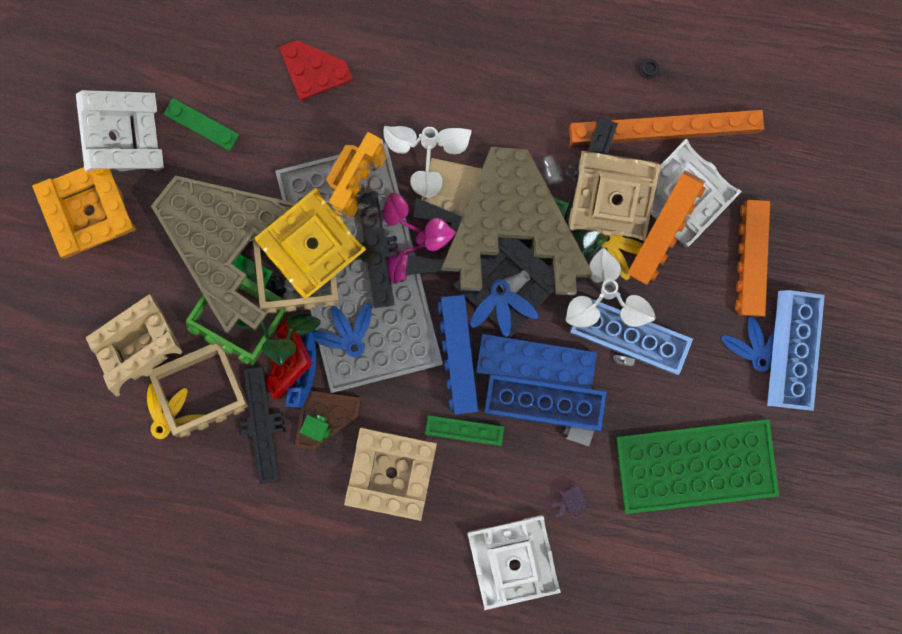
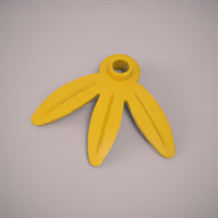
[596,233,643,280]
[147,384,204,439]

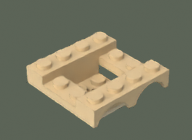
[568,151,661,241]
[86,294,182,397]
[344,428,437,521]

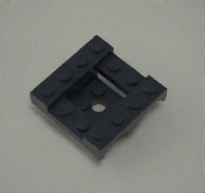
[454,238,555,338]

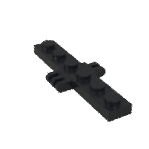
[564,117,618,234]
[355,191,399,309]
[238,367,286,484]

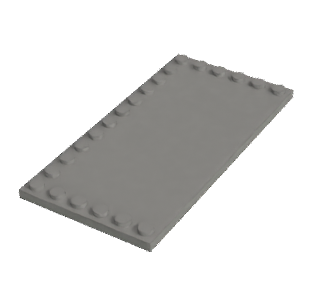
[275,143,443,393]

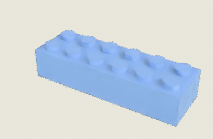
[767,290,825,411]
[569,298,693,375]

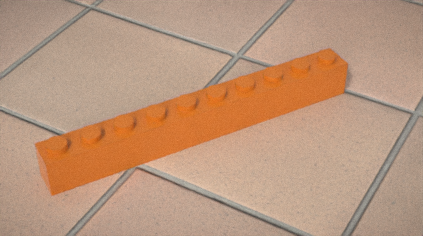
[569,110,764,146]

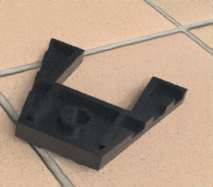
[405,198,487,276]

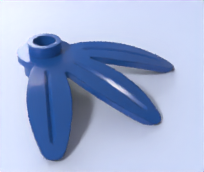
[470,279,539,337]
[313,303,371,358]
[721,317,775,372]

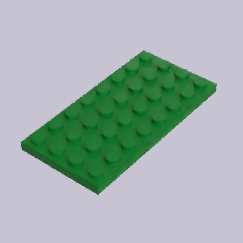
[616,419,779,514]

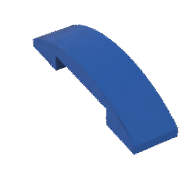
[285,332,316,408]

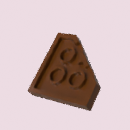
[295,390,361,450]

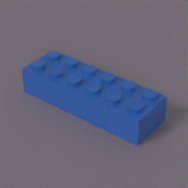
[438,295,478,414]
[476,334,597,389]
[484,375,607,432]

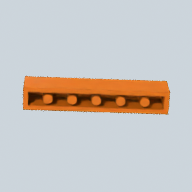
[627,170,706,285]
[735,200,770,317]

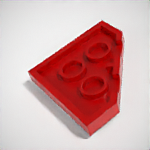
[279,40,353,101]
[266,318,313,399]

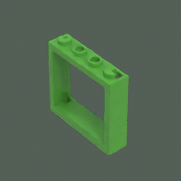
[186,278,287,365]

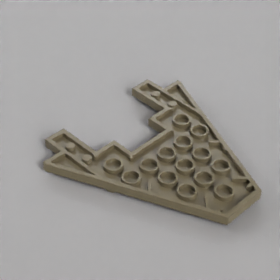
[442,147,592,295]
[151,176,318,334]

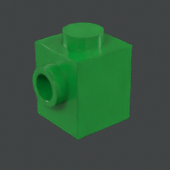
[299,414,332,442]

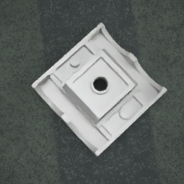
[76,90,164,171]
[651,139,742,248]
[467,515,561,610]

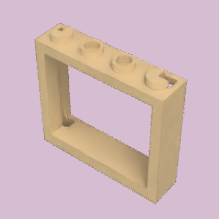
[253,239,339,314]
[149,343,249,438]

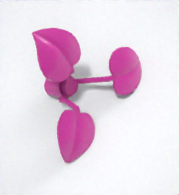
[383,193,456,284]

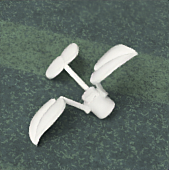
[384,126,472,198]
[566,248,656,328]

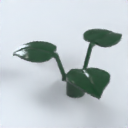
[235,314,321,366]

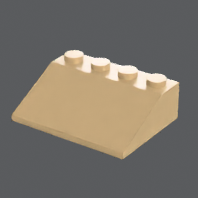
[422,158,481,216]

